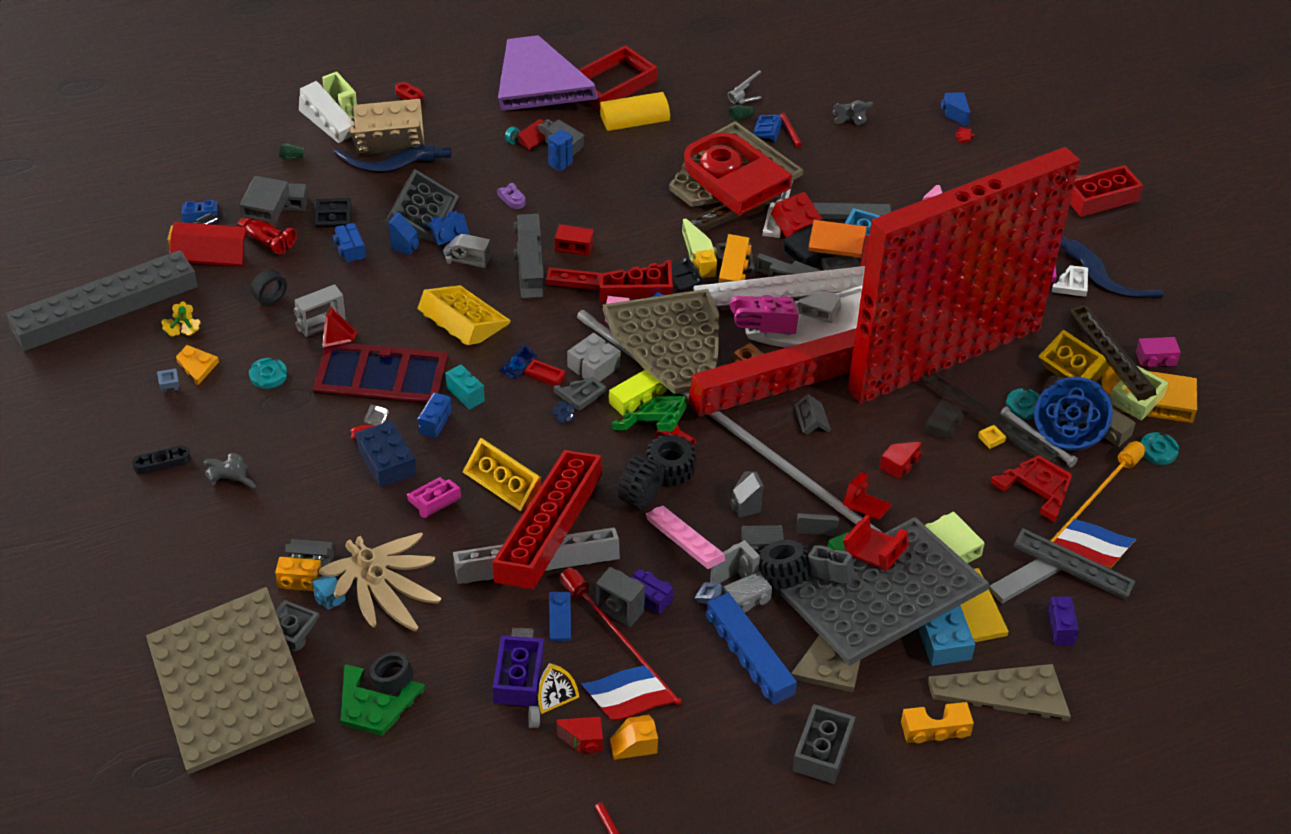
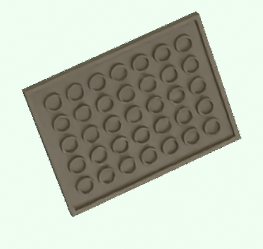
[146,587,315,774]

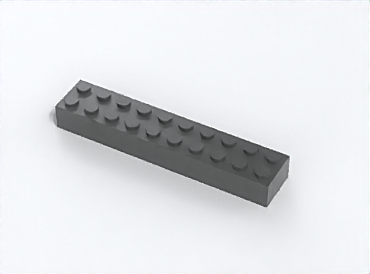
[6,250,198,351]

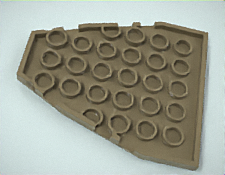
[669,121,803,207]
[602,289,719,394]

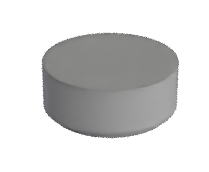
[528,706,540,728]

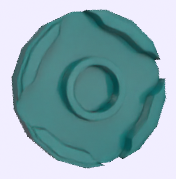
[249,358,287,389]
[1005,388,1040,420]
[1141,432,1179,465]

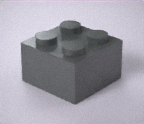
[596,567,645,627]

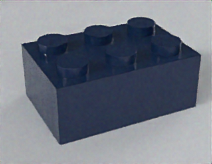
[356,420,416,488]

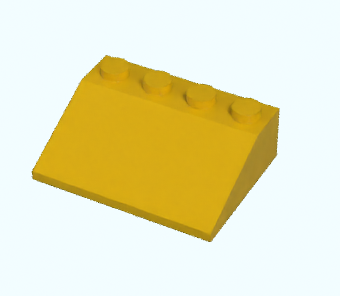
[417,285,511,346]

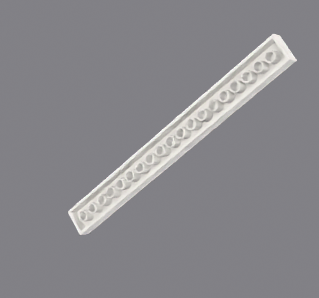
[693,266,865,307]

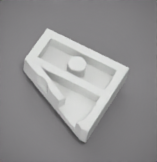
[1052,265,1088,297]

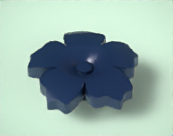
[552,401,575,424]

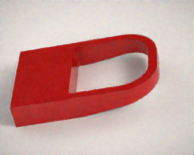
[684,133,792,215]

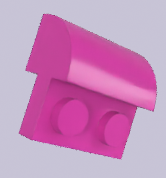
[407,477,461,518]

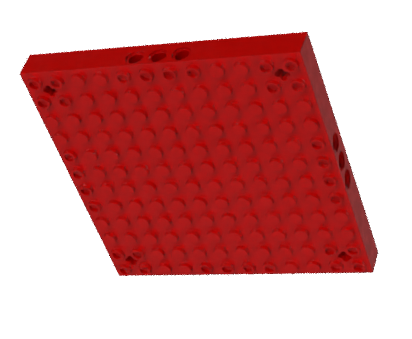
[847,147,1080,404]

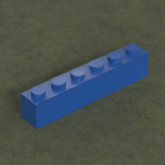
[705,592,797,705]

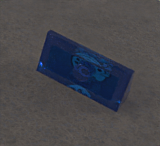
[499,344,538,380]

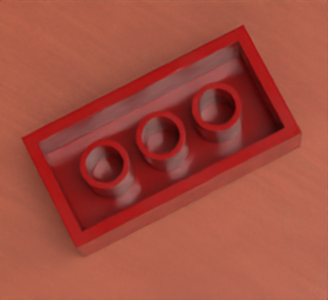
[1070,165,1143,217]

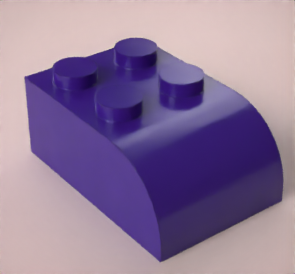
[493,635,544,706]

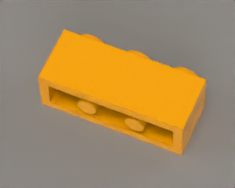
[719,234,752,283]

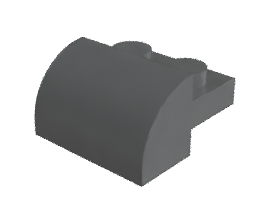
[285,539,335,566]

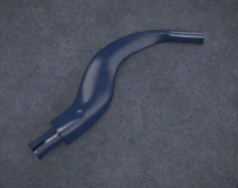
[334,145,452,171]
[1060,235,1163,297]

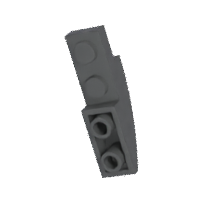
[755,253,822,277]

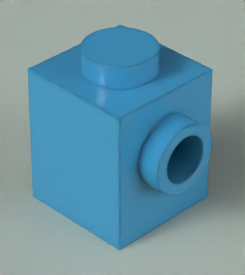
[313,576,345,610]

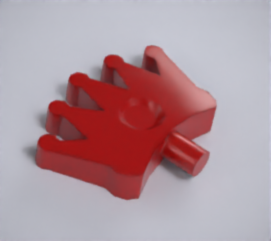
[955,127,974,143]

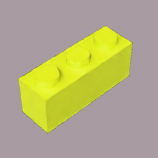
[609,370,667,416]

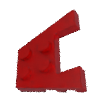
[990,455,1072,522]

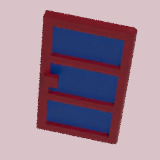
[312,343,449,403]

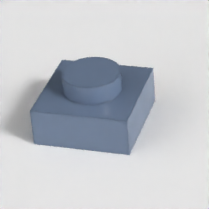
[695,582,723,604]

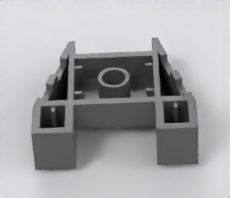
[514,214,544,299]

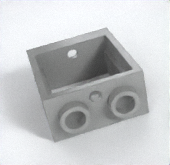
[294,284,346,337]

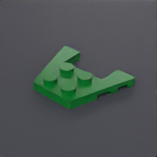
[611,396,689,431]
[341,664,425,736]

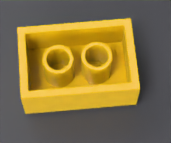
[1038,330,1110,382]

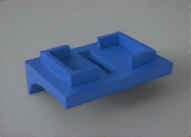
[753,115,782,143]
[181,200,218,223]

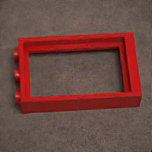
[579,45,658,111]

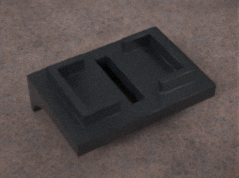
[671,255,702,292]

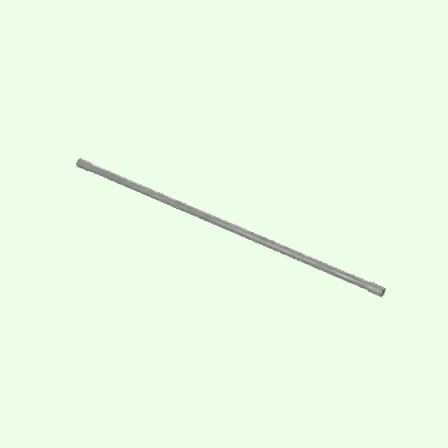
[577,310,882,532]

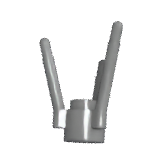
[728,70,761,105]

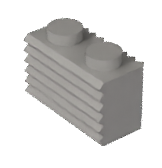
[723,571,772,612]

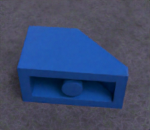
[941,92,970,126]
[389,212,419,255]
[549,592,571,641]

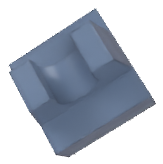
[157,368,179,392]

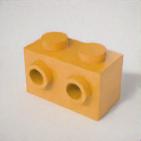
[275,557,323,591]

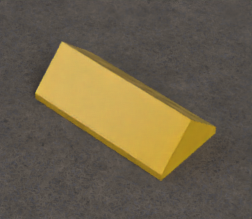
[463,438,541,511]

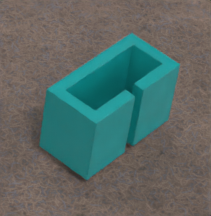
[446,364,485,410]

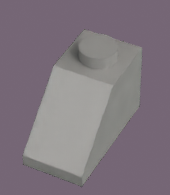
[798,291,841,323]

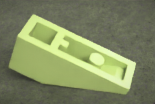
[682,219,717,262]

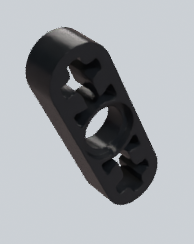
[132,445,191,474]

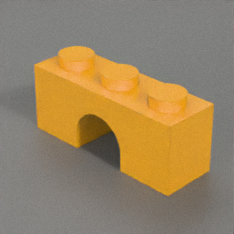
[901,702,974,743]

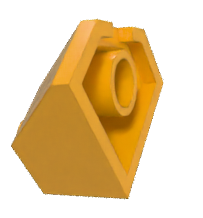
[610,715,658,760]

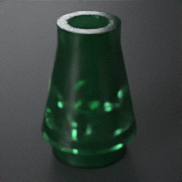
[728,105,754,121]
[279,143,304,159]

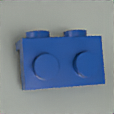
[426,211,469,245]

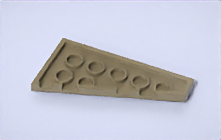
[791,635,861,692]
[928,664,1071,721]

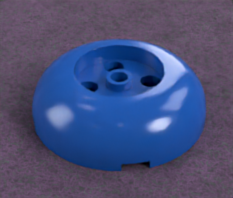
[1034,377,1113,451]

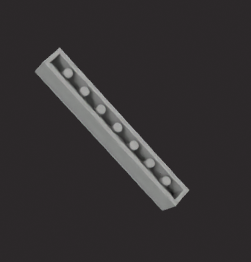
[453,527,620,584]

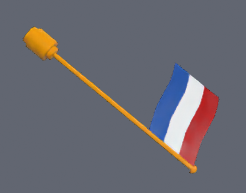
[1051,441,1145,569]

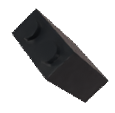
[782,225,836,267]

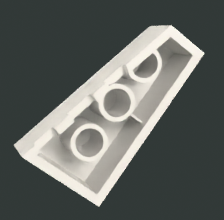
[299,81,355,143]

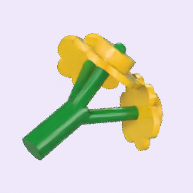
[162,301,201,337]

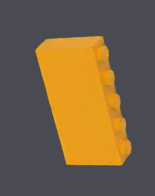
[1099,365,1197,423]

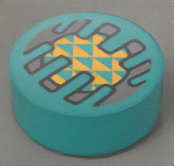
[505,127,520,144]

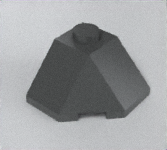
[730,471,764,518]

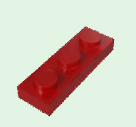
[546,267,602,290]

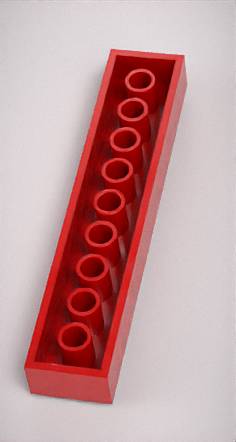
[688,328,856,417]
[492,450,602,589]

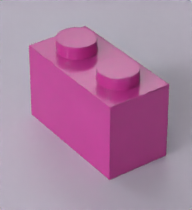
[1135,337,1181,367]

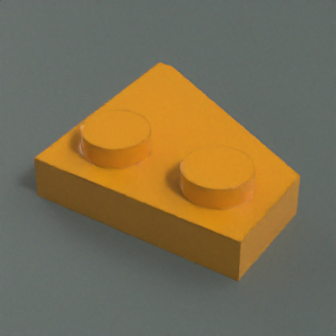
[176,345,219,385]

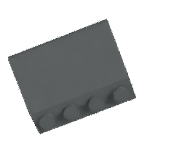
[384,169,459,242]

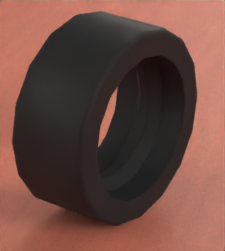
[251,269,287,306]
[369,652,414,693]

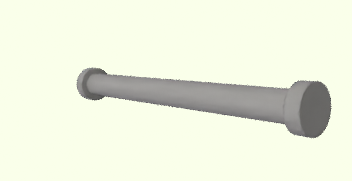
[1000,406,1078,467]

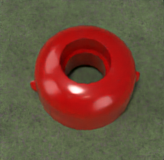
[700,146,743,179]

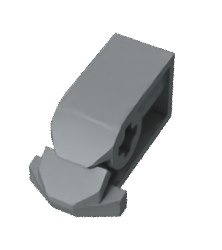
[443,234,491,268]

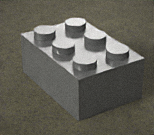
[792,704,856,784]

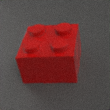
[771,192,822,238]

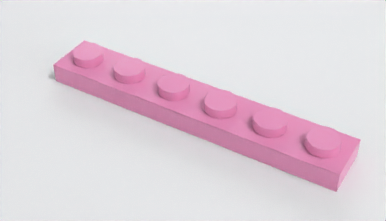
[646,506,726,569]

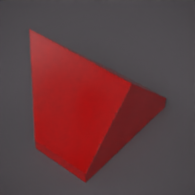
[322,307,357,348]

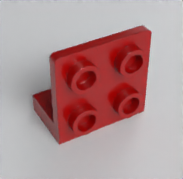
[843,472,892,520]

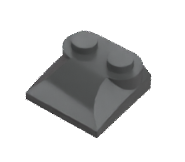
[276,600,320,651]

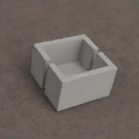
[567,333,620,382]

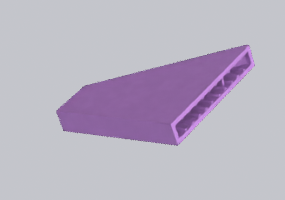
[498,35,598,111]

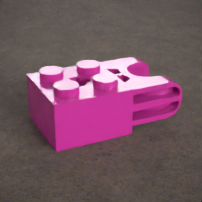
[730,295,799,334]

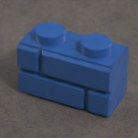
[548,129,573,171]
[333,223,366,262]
[418,393,452,438]

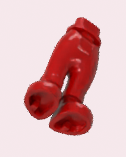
[237,217,297,255]

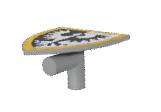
[537,663,579,714]

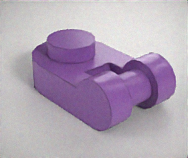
[497,183,525,209]

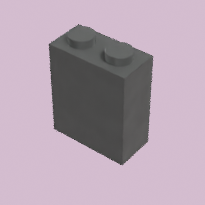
[240,176,290,223]

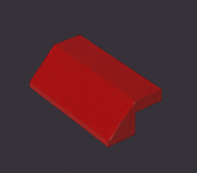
[170,222,246,267]

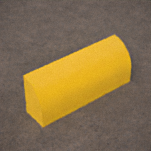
[600,92,670,131]

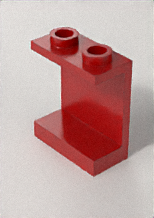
[843,515,909,571]

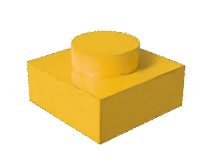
[978,425,1006,449]

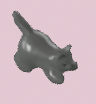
[832,100,873,125]
[204,453,256,488]

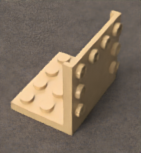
[350,99,425,155]

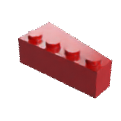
[599,260,673,302]

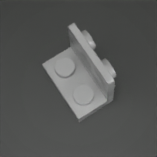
[710,540,760,583]

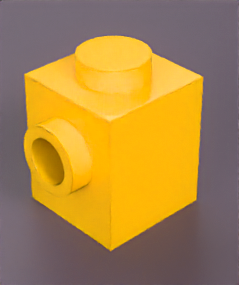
[692,249,717,279]

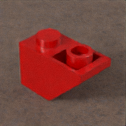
[880,442,922,479]

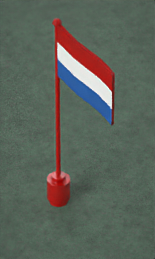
[560,568,682,721]

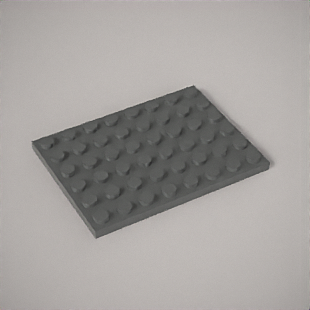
[780,517,989,666]

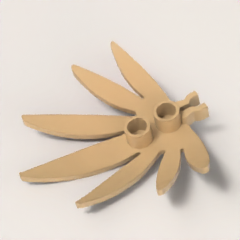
[319,533,441,631]

